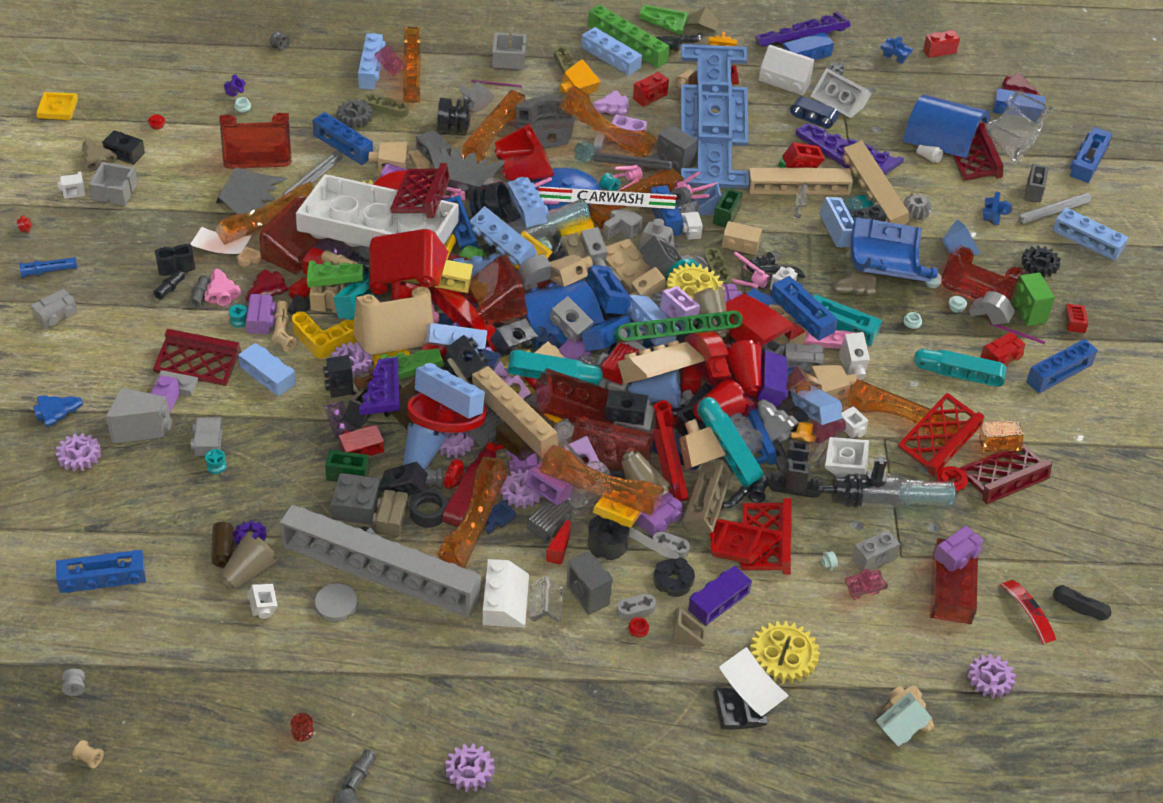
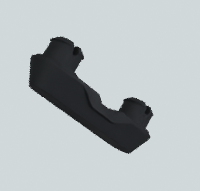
[767,471,823,498]
[1053,585,1112,620]

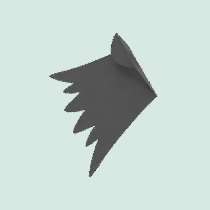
[501,112,581,147]
[424,138,505,194]
[216,167,288,234]

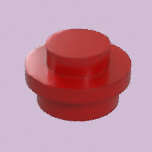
[148,114,165,130]
[17,215,32,233]
[628,617,649,638]

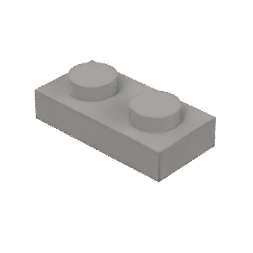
[154,370,198,396]

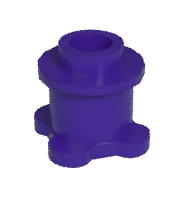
[224,74,246,96]

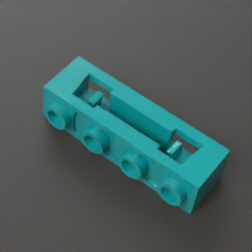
[333,271,381,320]
[813,294,882,346]

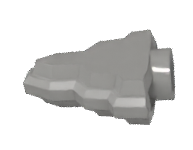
[757,399,798,444]

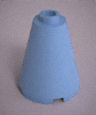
[628,370,681,408]
[403,423,446,470]

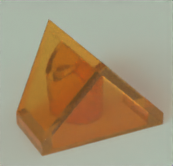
[786,365,822,394]

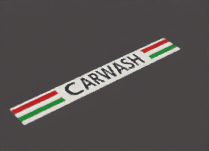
[538,186,676,209]

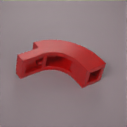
[685,331,730,380]

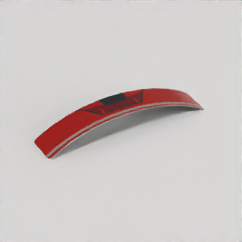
[999,580,1056,644]

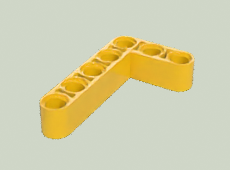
[292,312,358,359]

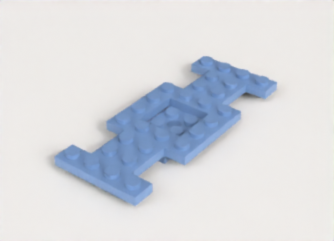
[681,44,749,189]

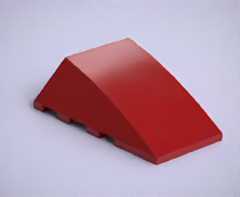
[726,293,805,354]

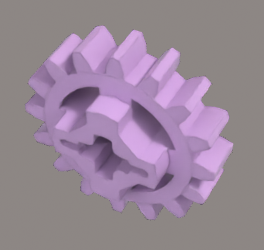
[332,342,373,378]
[435,431,474,458]
[56,433,101,472]
[500,469,543,509]
[967,654,1016,699]
[445,744,495,792]

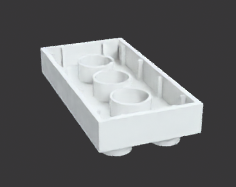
[296,174,458,247]

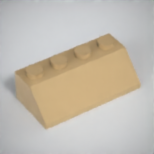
[618,340,705,384]

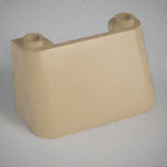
[353,287,433,354]

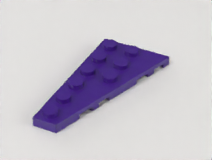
[755,11,851,47]
[795,123,904,175]

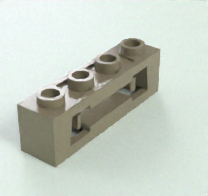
[683,460,732,535]

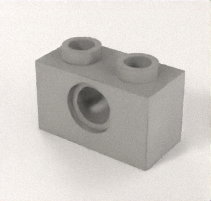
[549,296,594,343]
[851,530,900,574]

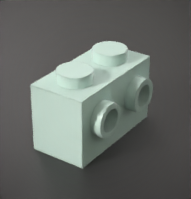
[876,692,932,747]

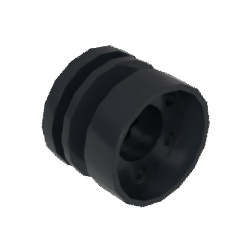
[437,97,471,134]
[469,181,512,219]

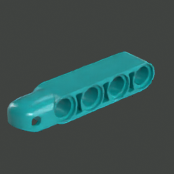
[914,348,1007,387]
[507,350,603,387]
[697,397,763,487]

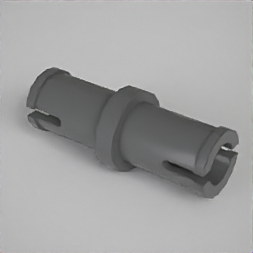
[189,275,210,308]
[342,749,376,792]

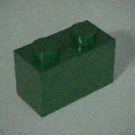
[713,187,743,228]
[325,450,370,482]

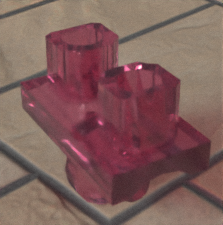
[375,45,406,76]
[812,418,846,443]
[844,568,888,600]

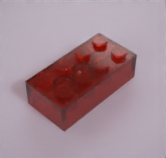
[535,368,614,433]
[570,417,655,473]
[930,538,978,624]

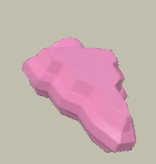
[204,268,242,306]

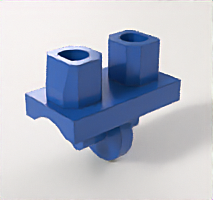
[880,36,913,64]
[983,192,1012,225]

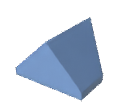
[691,183,721,215]
[942,220,981,255]

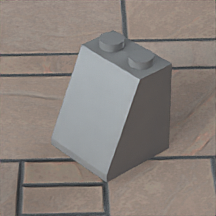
[106,388,172,443]

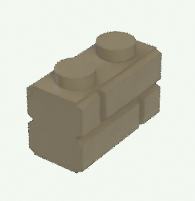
[372,490,408,537]

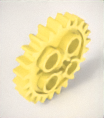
[666,263,725,299]
[749,621,820,684]

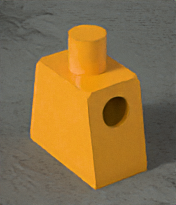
[559,59,601,98]

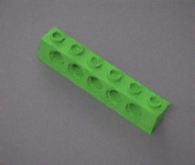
[588,5,669,68]

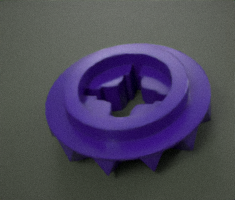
[233,520,267,545]

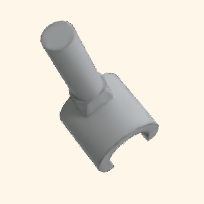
[672,390,693,409]

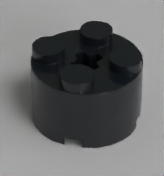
[588,515,630,560]

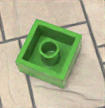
[1012,273,1055,326]

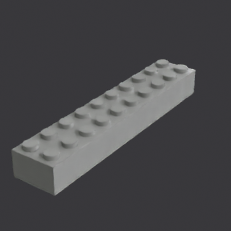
[280,505,481,619]

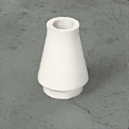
[917,145,943,163]

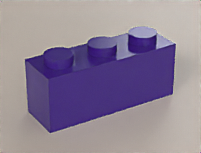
[757,350,789,407]
[688,565,752,626]

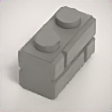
[31,289,78,329]
[783,343,823,372]

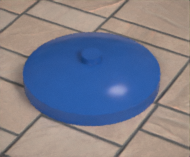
[534,168,601,217]

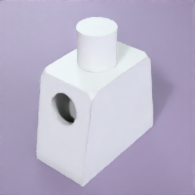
[839,332,870,380]

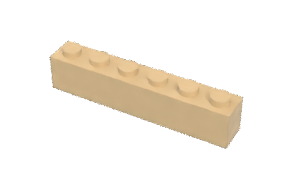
[842,140,909,225]
[749,168,853,195]
[472,366,558,458]

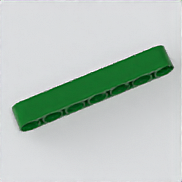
[613,311,743,343]

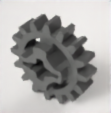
[337,99,373,128]

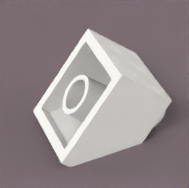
[825,437,869,478]

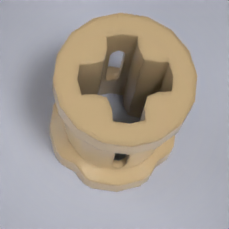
[271,328,297,352]
[72,740,104,769]

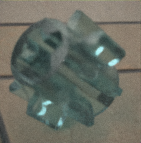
[574,140,595,163]
[844,196,863,212]

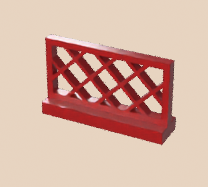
[898,393,985,477]
[653,411,689,502]
[741,498,792,575]

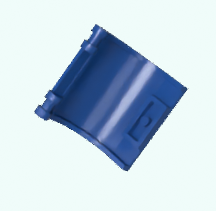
[903,94,990,158]
[851,217,938,282]
[508,279,604,352]

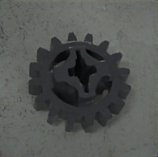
[1021,245,1061,277]

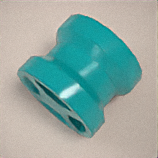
[599,173,621,191]
[229,304,247,328]
[205,449,227,474]

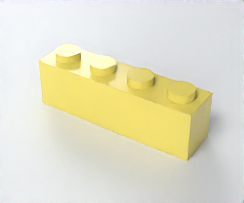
[404,260,473,293]

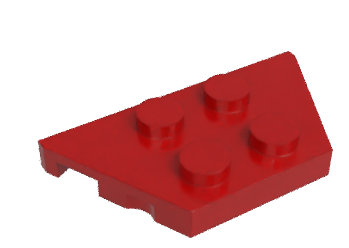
[709,517,783,564]

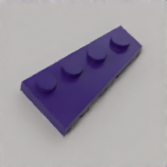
[359,357,400,415]

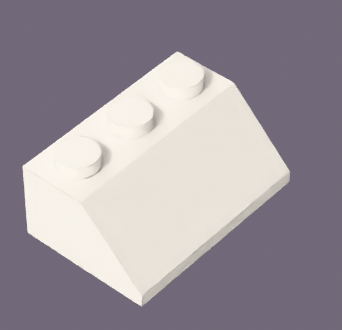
[759,45,814,96]
[810,68,872,118]
[483,559,529,628]

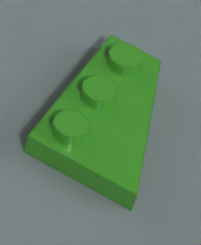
[640,4,688,35]
[307,261,364,287]
[381,349,444,381]

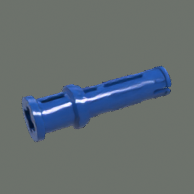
[19,257,77,279]

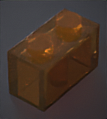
[979,421,1024,452]

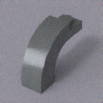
[516,96,574,124]

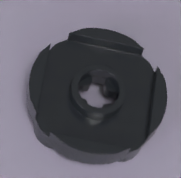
[653,558,695,597]

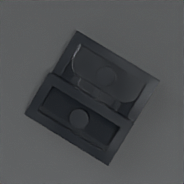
[713,687,768,730]

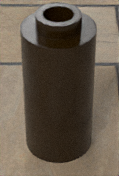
[211,522,233,568]

